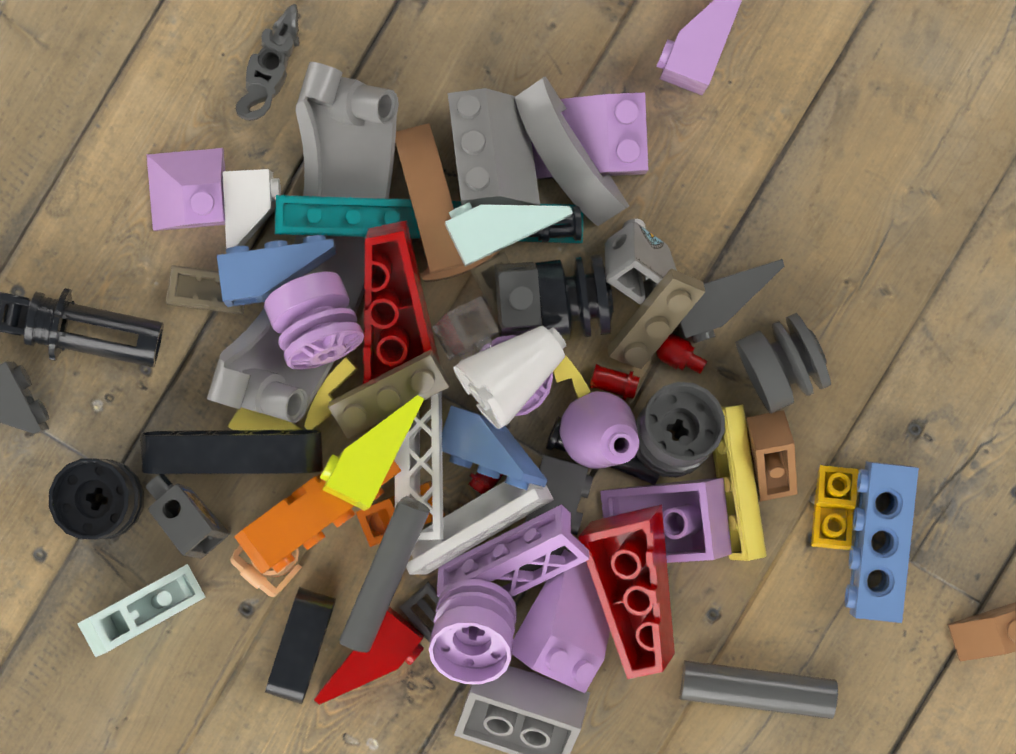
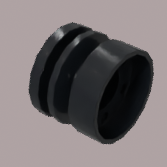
[535,254,614,340]
[49,458,144,540]

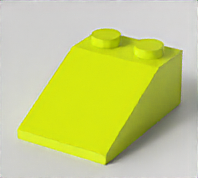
[320,395,424,511]

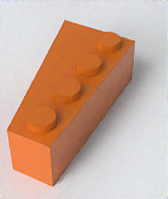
[234,461,401,574]

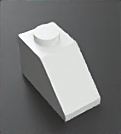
[222,169,281,249]

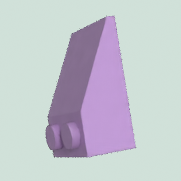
[656,0,742,95]
[532,92,648,179]
[600,478,732,563]
[512,549,610,693]

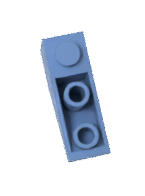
[217,235,337,307]
[442,405,547,490]

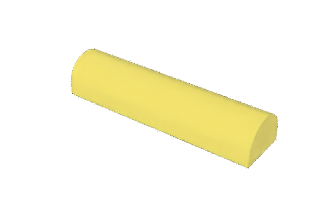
[713,404,767,561]

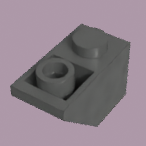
[0,362,49,434]

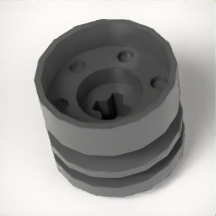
[735,313,831,414]
[636,382,725,478]

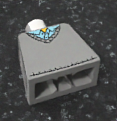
[605,219,677,305]

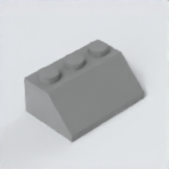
[448,88,540,208]
[454,666,590,754]

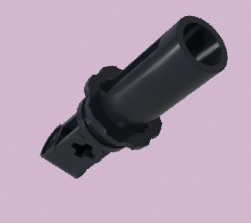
[0,288,164,367]

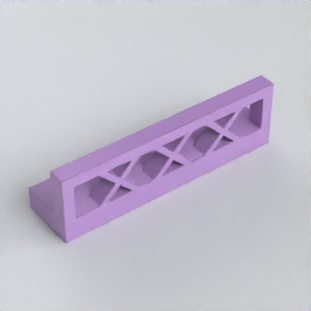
[437,505,589,597]

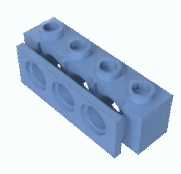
[845,461,919,623]

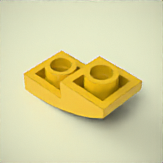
[811,465,858,550]

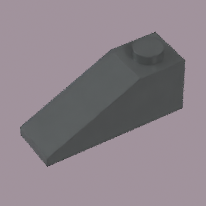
[678,259,784,343]

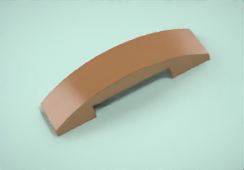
[395,123,464,274]

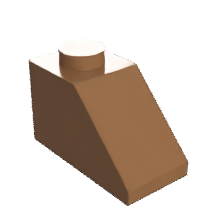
[746,410,798,502]
[947,602,1016,661]

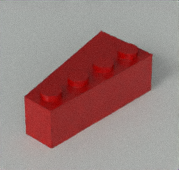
[363,220,441,384]
[578,504,675,679]

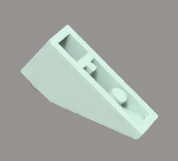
[445,202,573,267]
[77,564,206,657]

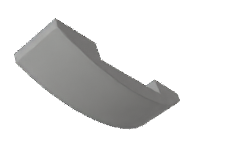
[514,76,629,226]

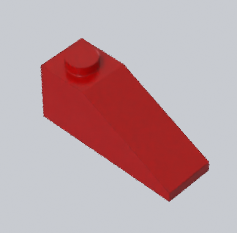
[314,606,424,705]

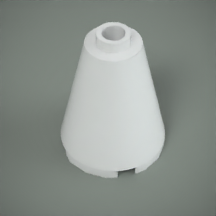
[453,325,566,429]

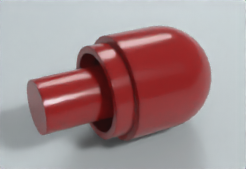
[656,334,708,374]

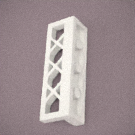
[394,391,443,541]
[406,481,554,575]

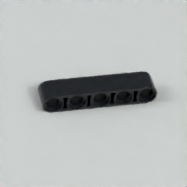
[140,430,323,474]

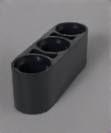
[265,587,336,704]

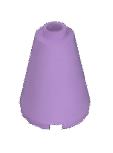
[559,391,639,469]

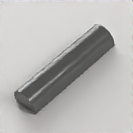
[339,496,430,652]
[679,660,838,719]

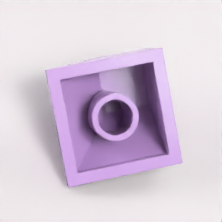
[146,148,225,231]

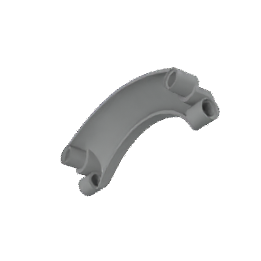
[207,62,399,423]

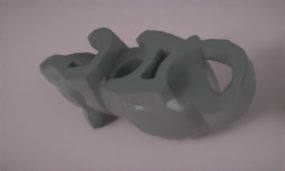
[235,4,300,121]

